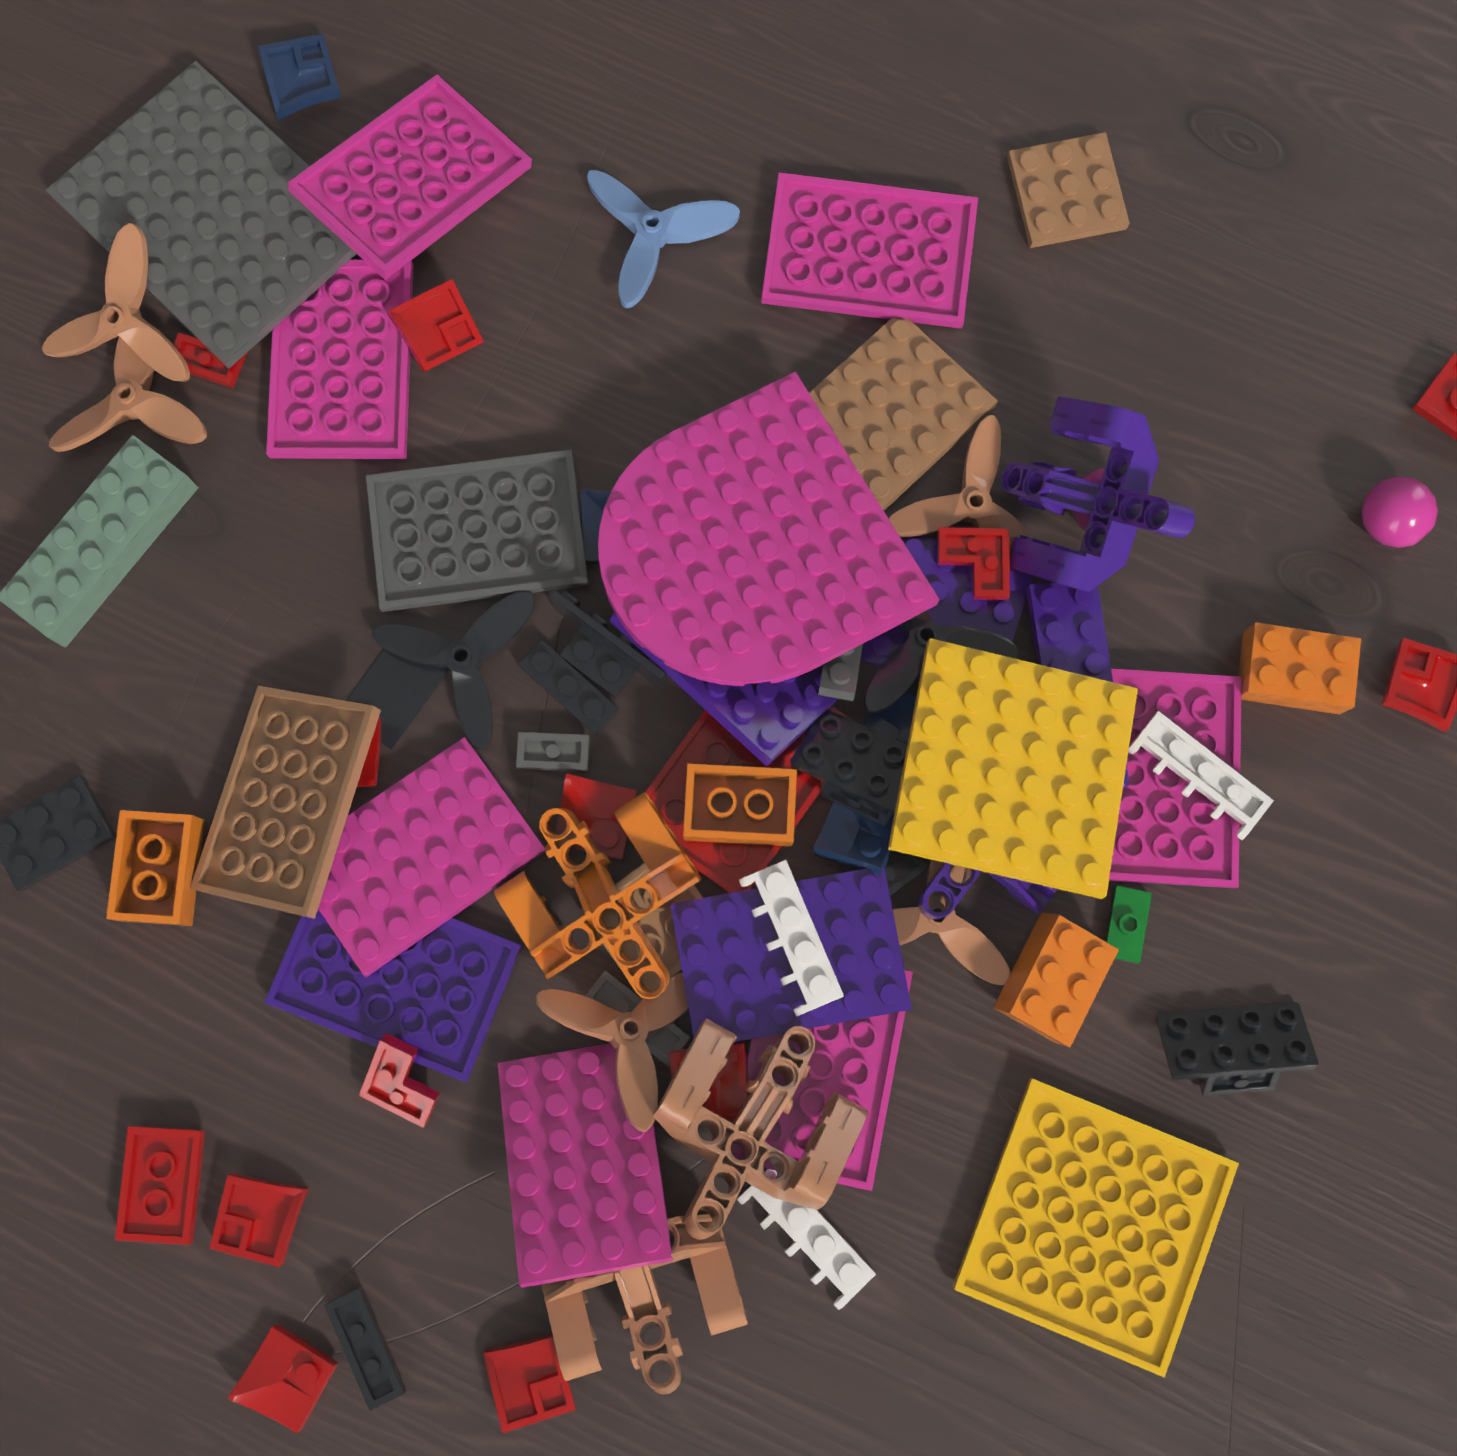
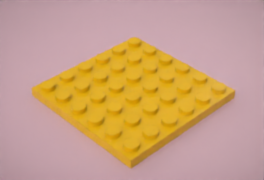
[888,638,1138,899]
[952,1078,1239,1378]

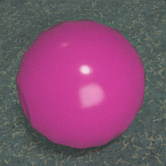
[1361,476,1438,548]

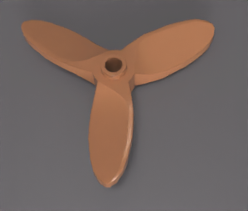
[42,223,190,382]
[48,337,207,452]
[889,415,1033,552]
[893,860,1010,985]
[535,972,689,1132]

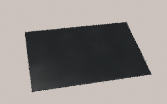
[347,649,450,750]

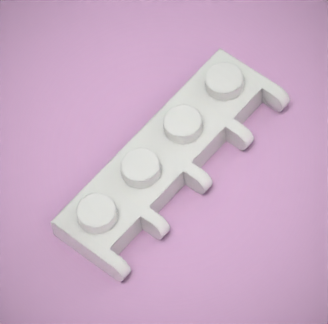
[1128,711,1274,840]
[739,860,844,1017]
[737,1169,876,1310]

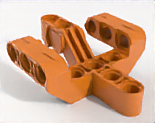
[494,792,701,999]

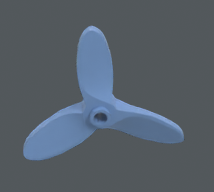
[587,170,740,308]

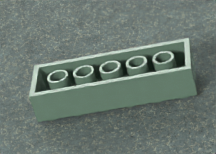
[0,435,199,648]

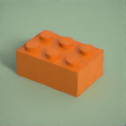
[1238,622,1361,715]
[683,764,797,846]
[106,810,205,926]
[993,912,1119,1047]

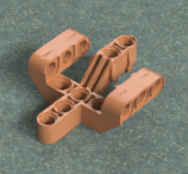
[653,1018,868,1240]
[541,1214,748,1394]

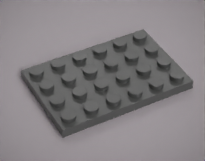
[366,449,589,612]

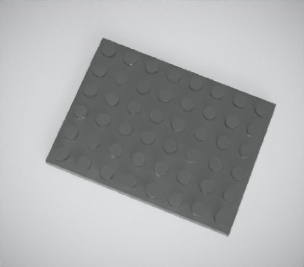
[46,61,356,369]

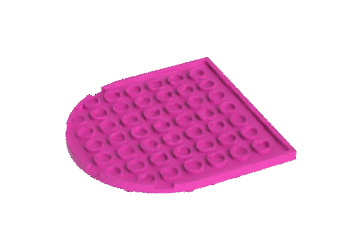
[598,372,940,686]

